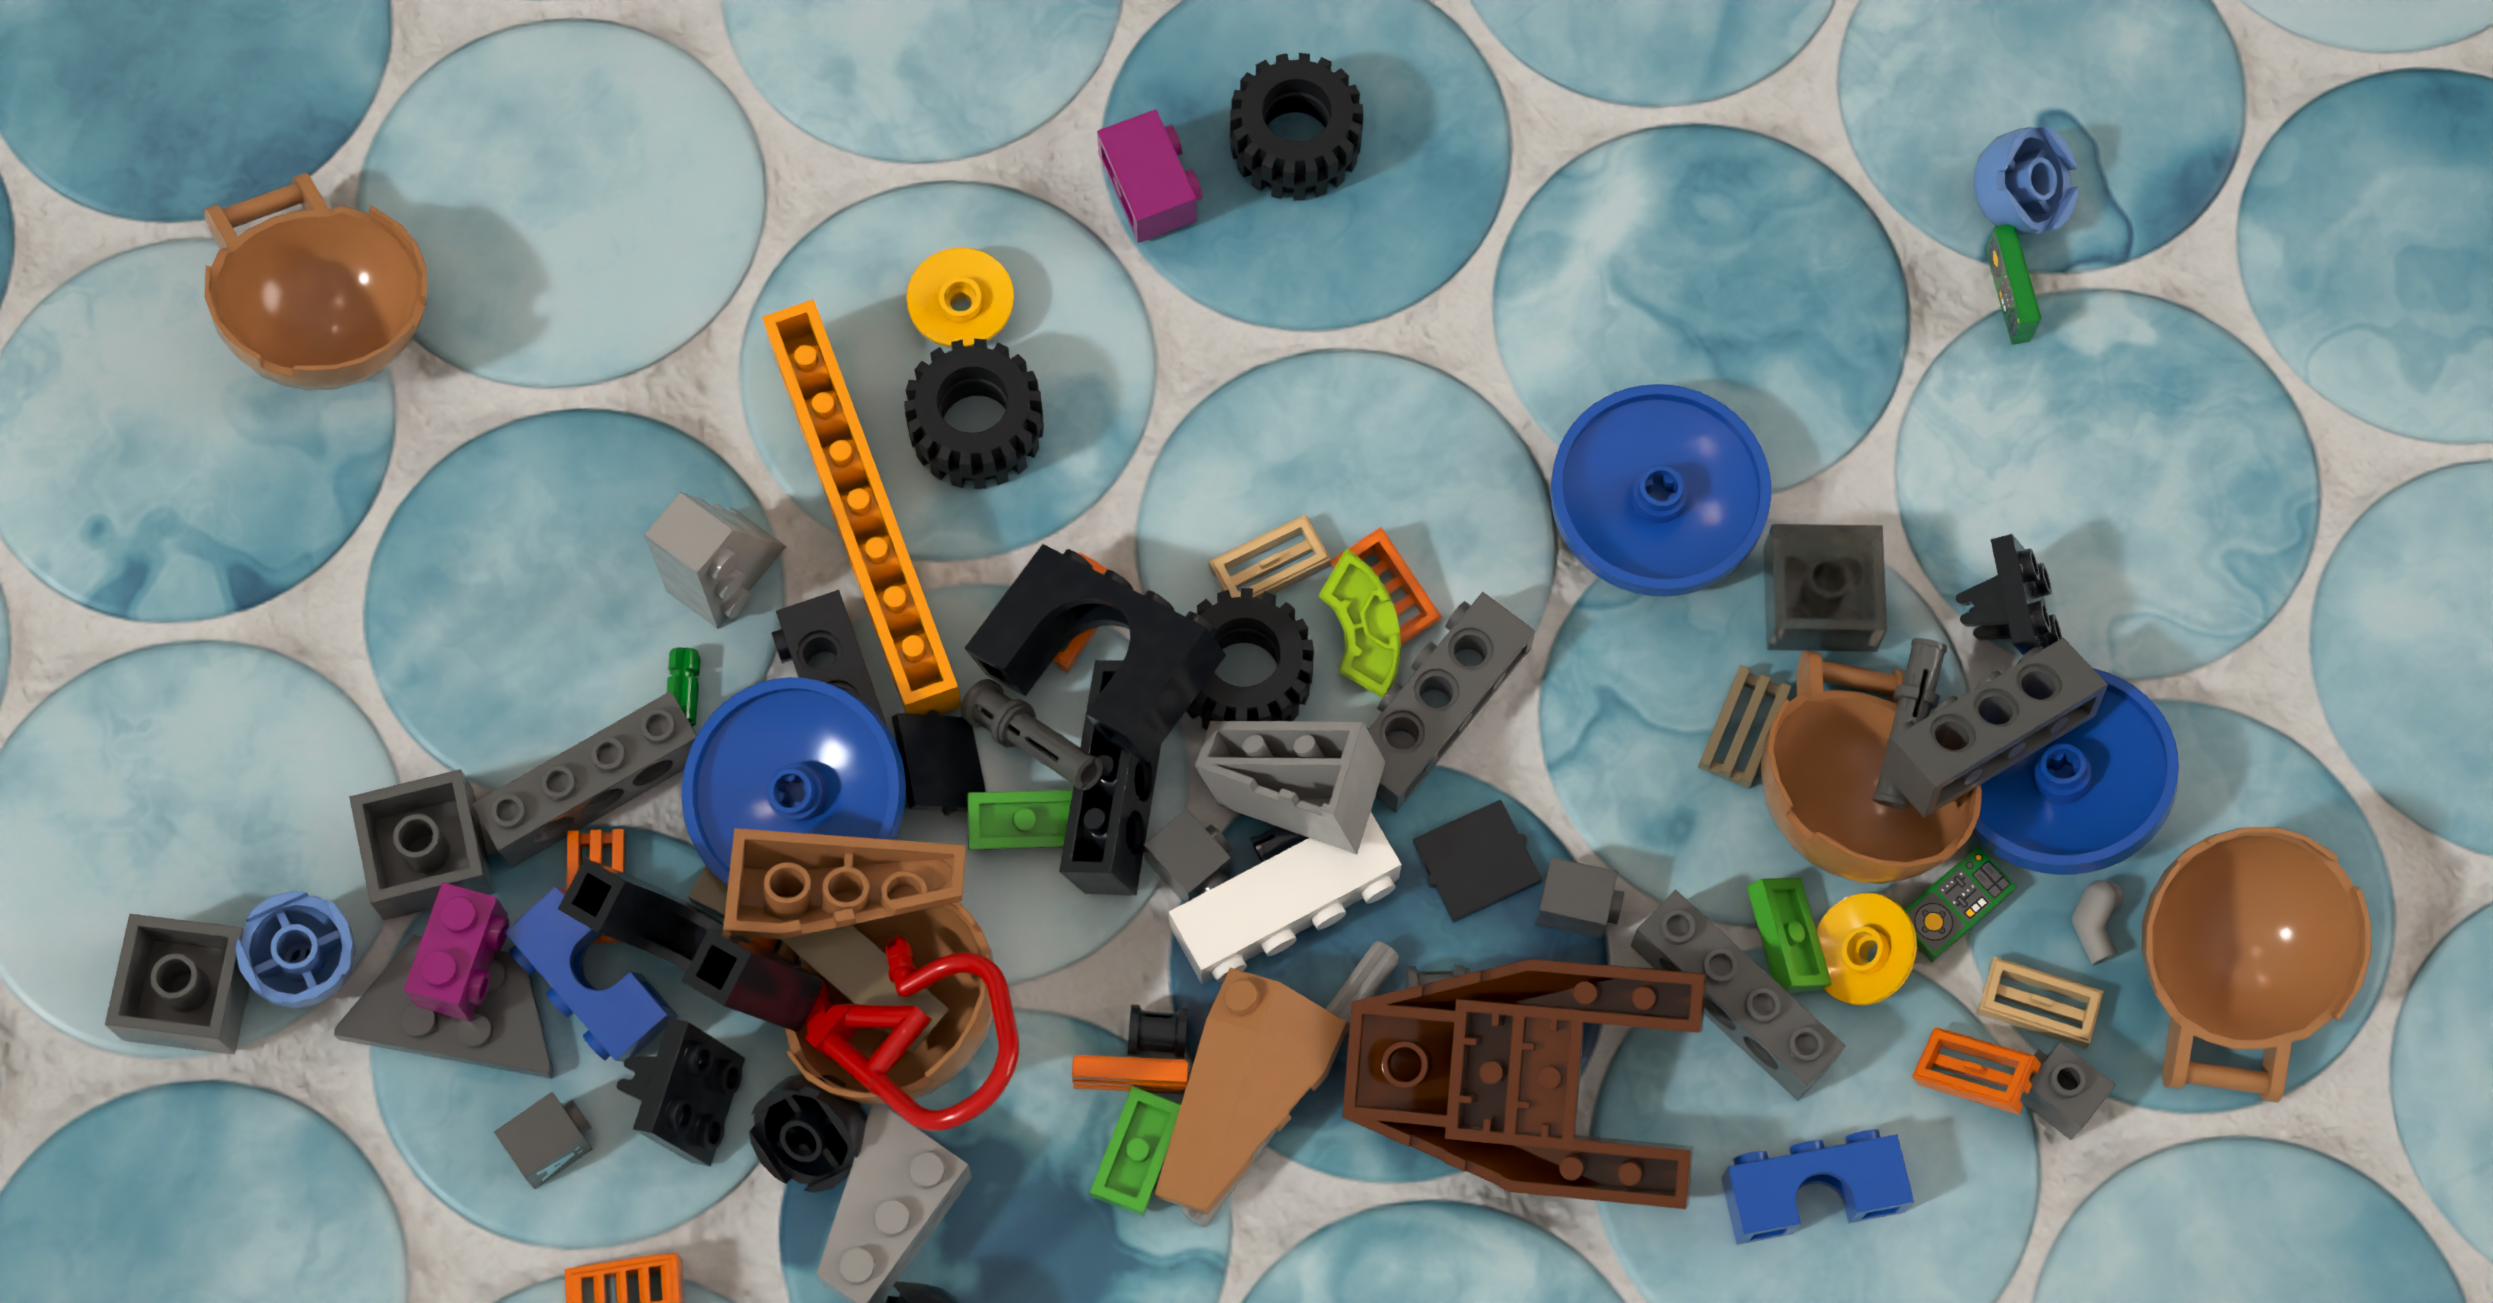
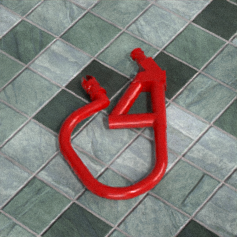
[804,935,1019,1131]

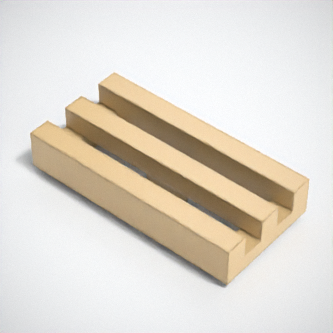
[1209,514,1331,599]
[1976,957,2104,1048]

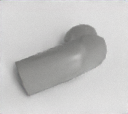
[2072,880,2123,966]

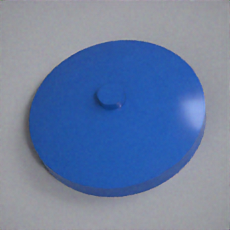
[1550,384,1771,597]
[1972,668,2179,875]
[682,677,906,885]

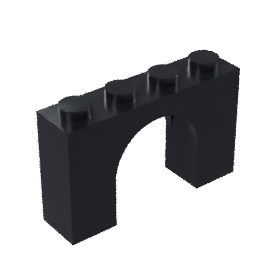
[964,544,1226,763]
[558,858,825,1033]

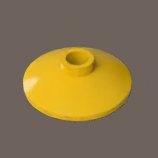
[906,247,1014,348]
[1816,893,1917,1006]

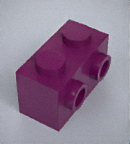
[1097,109,1203,243]
[403,882,509,1022]

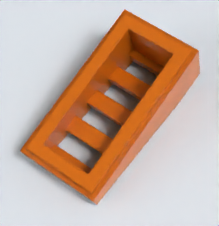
[1331,527,1442,646]
[564,1253,685,1303]

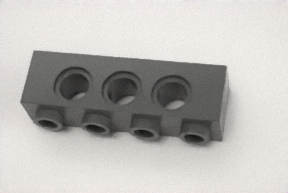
[1366,592,1535,813]
[1881,638,2108,818]
[472,691,697,868]
[1630,889,1846,1101]

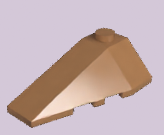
[723,828,966,939]
[1154,968,1349,1215]

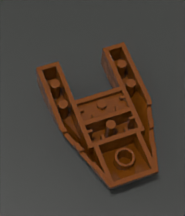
[1342,959,1707,1209]

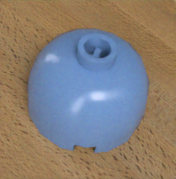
[1973,127,2078,235]
[235,891,356,1009]

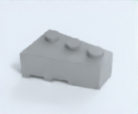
[644,492,787,629]
[1195,721,1386,855]
[816,1104,972,1303]

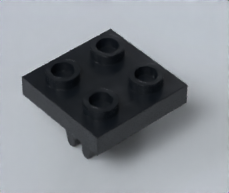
[1956,534,2062,656]
[616,1018,746,1167]

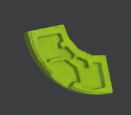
[1318,549,1401,698]

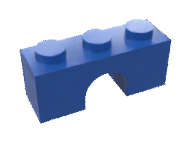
[504,886,678,1062]
[1721,1129,1914,1245]

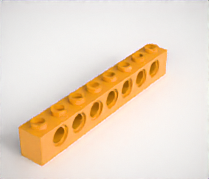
[762,299,962,715]

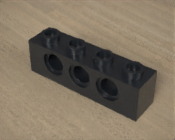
[771,590,909,808]
[1059,660,1161,895]

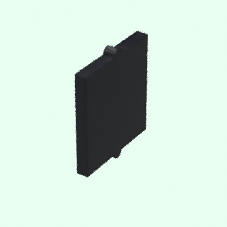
[891,710,986,816]
[1413,799,1542,923]

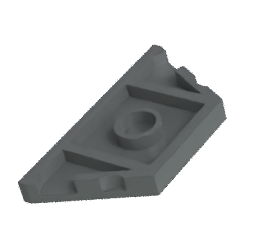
[334,935,554,1079]

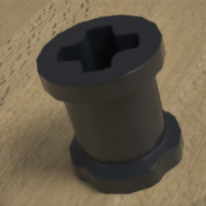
[1127,1004,1188,1059]

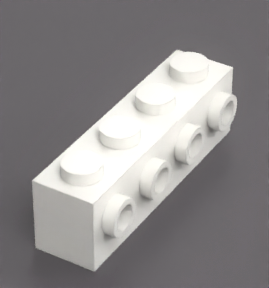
[1169,812,1401,984]

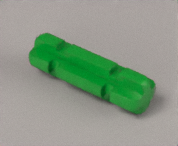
[667,647,701,726]

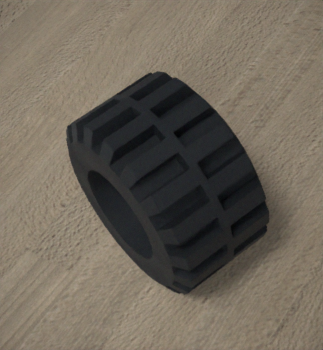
[1230,53,1363,201]
[904,338,1044,489]
[1186,588,1314,730]

